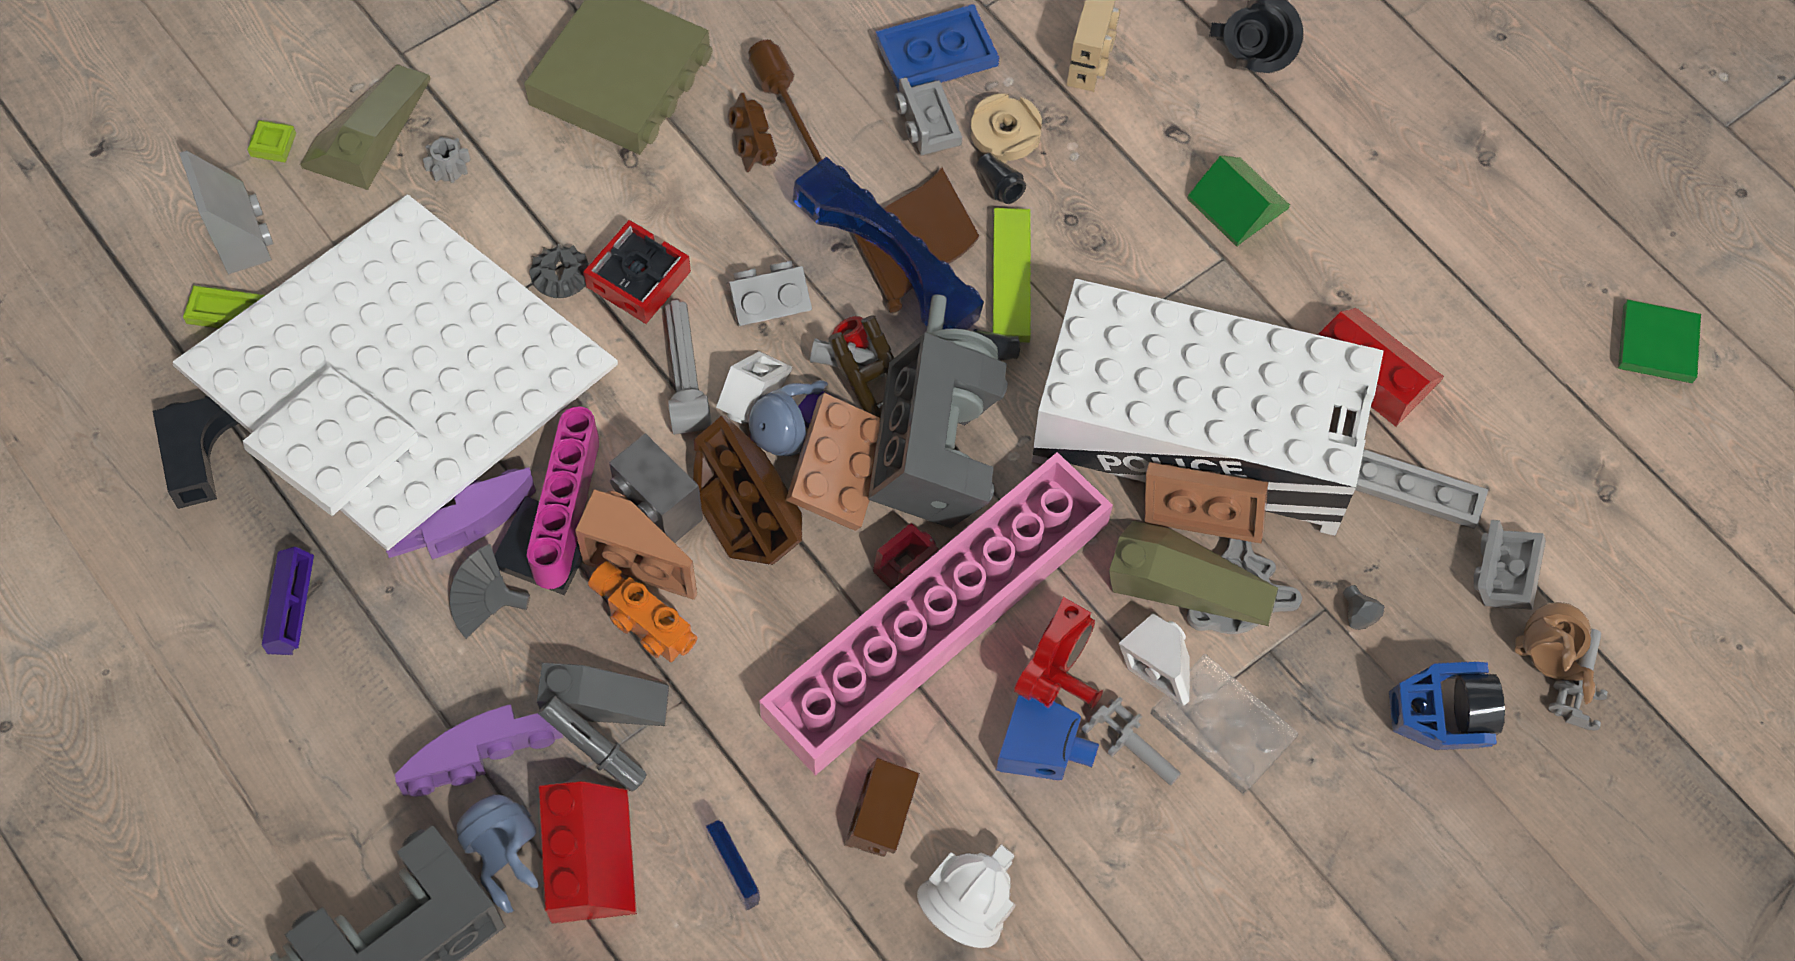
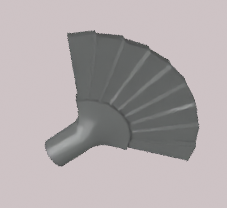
[450,544,530,639]

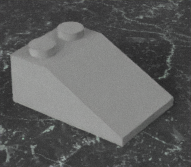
[179,151,274,275]

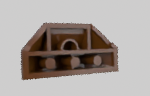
[693,415,802,565]

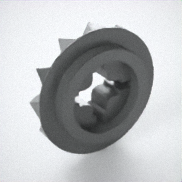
[530,243,589,298]

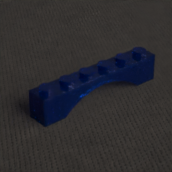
[792,157,984,330]

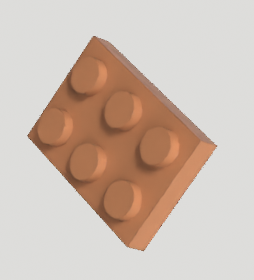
[786,393,881,531]
[1145,462,1269,544]

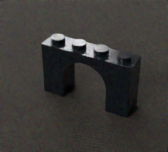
[152,396,240,509]

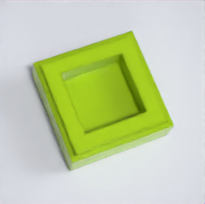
[247,120,296,163]

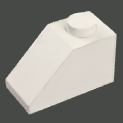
[716,351,792,424]
[1119,614,1190,706]

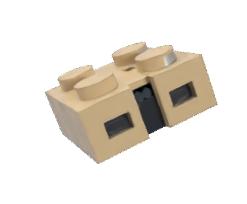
[1067,0,1121,92]

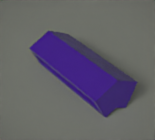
[261,546,314,655]

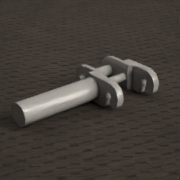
[1549,629,1608,731]
[1082,697,1181,786]

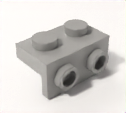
[894,77,962,155]
[727,261,812,326]
[1474,520,1546,610]

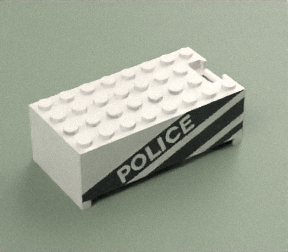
[1032,278,1384,536]

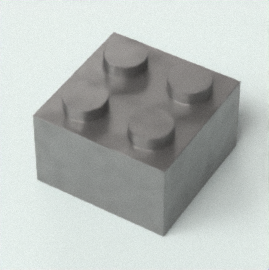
[609,433,703,543]

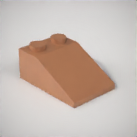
[575,489,697,600]

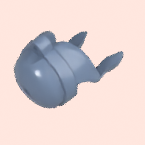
[749,380,828,456]
[456,795,538,913]

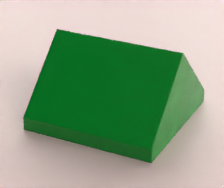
[1187,155,1290,247]

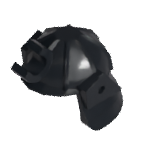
[1209,0,1304,73]

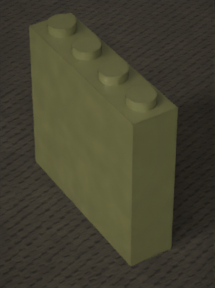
[524,0,712,155]

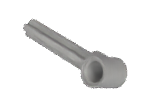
[665,299,712,435]

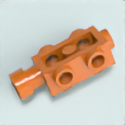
[588,561,698,663]

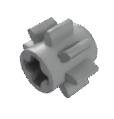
[423,137,471,183]

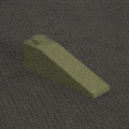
[300,64,431,190]
[1109,521,1278,626]

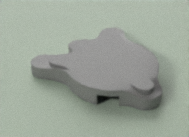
[1187,538,1302,634]

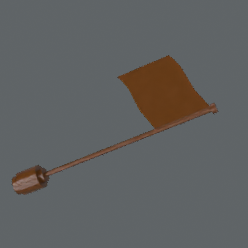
[748,39,979,313]

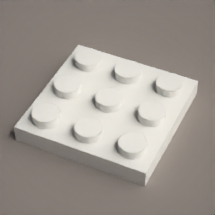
[243,368,418,516]

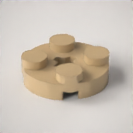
[970,93,1042,163]

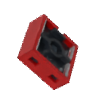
[583,220,691,324]

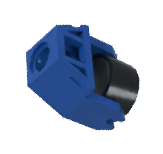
[1389,662,1505,750]

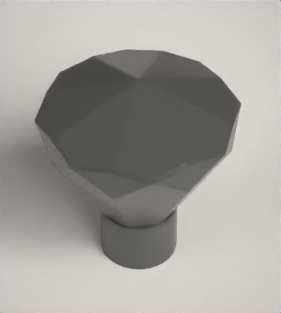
[1343,585,1384,630]

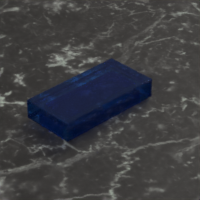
[706,820,760,911]

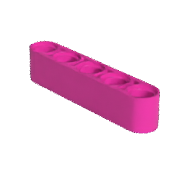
[527,406,599,589]

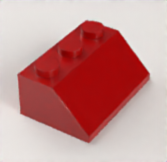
[1317,308,1444,427]
[539,781,637,924]

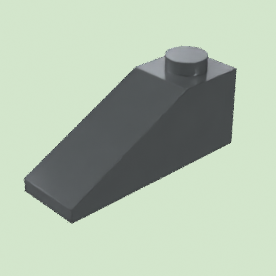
[537,663,669,726]

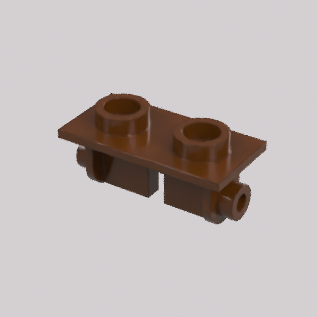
[728,92,778,172]

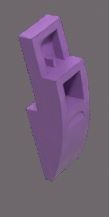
[385,467,536,560]
[395,704,563,797]

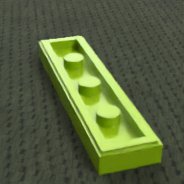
[992,208,1031,343]

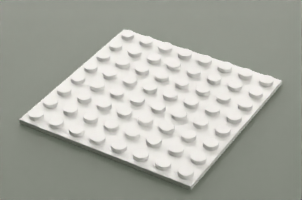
[173,194,618,551]

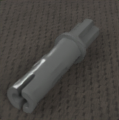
[538,695,647,792]

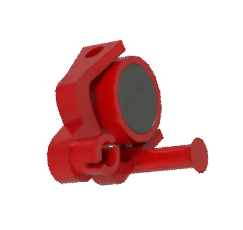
[1014,597,1104,710]

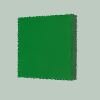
[1618,300,1701,384]

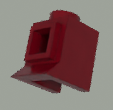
[873,523,939,590]

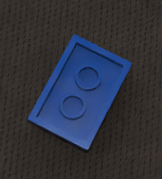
[875,4,1000,92]

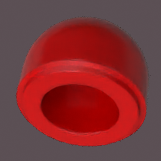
[832,316,869,349]

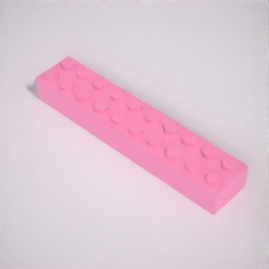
[759,452,1113,776]

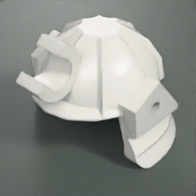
[917,845,1016,948]

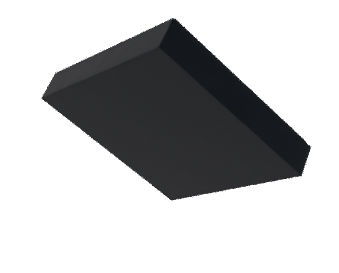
[494,496,583,596]

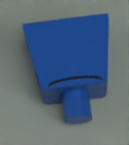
[996,695,1099,780]

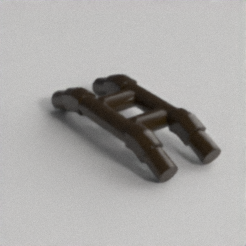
[828,315,894,418]

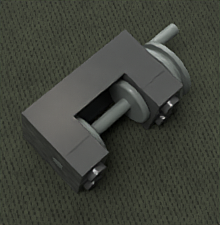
[868,295,1008,528]
[270,825,505,961]

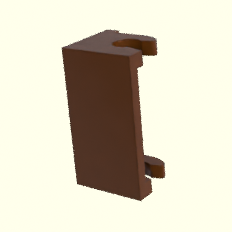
[844,758,920,857]

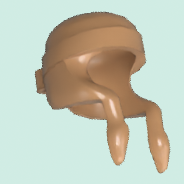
[1515,602,1596,704]

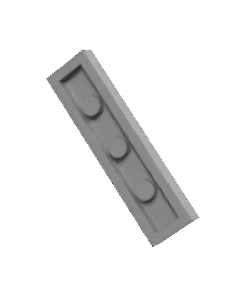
[1355,449,1488,529]

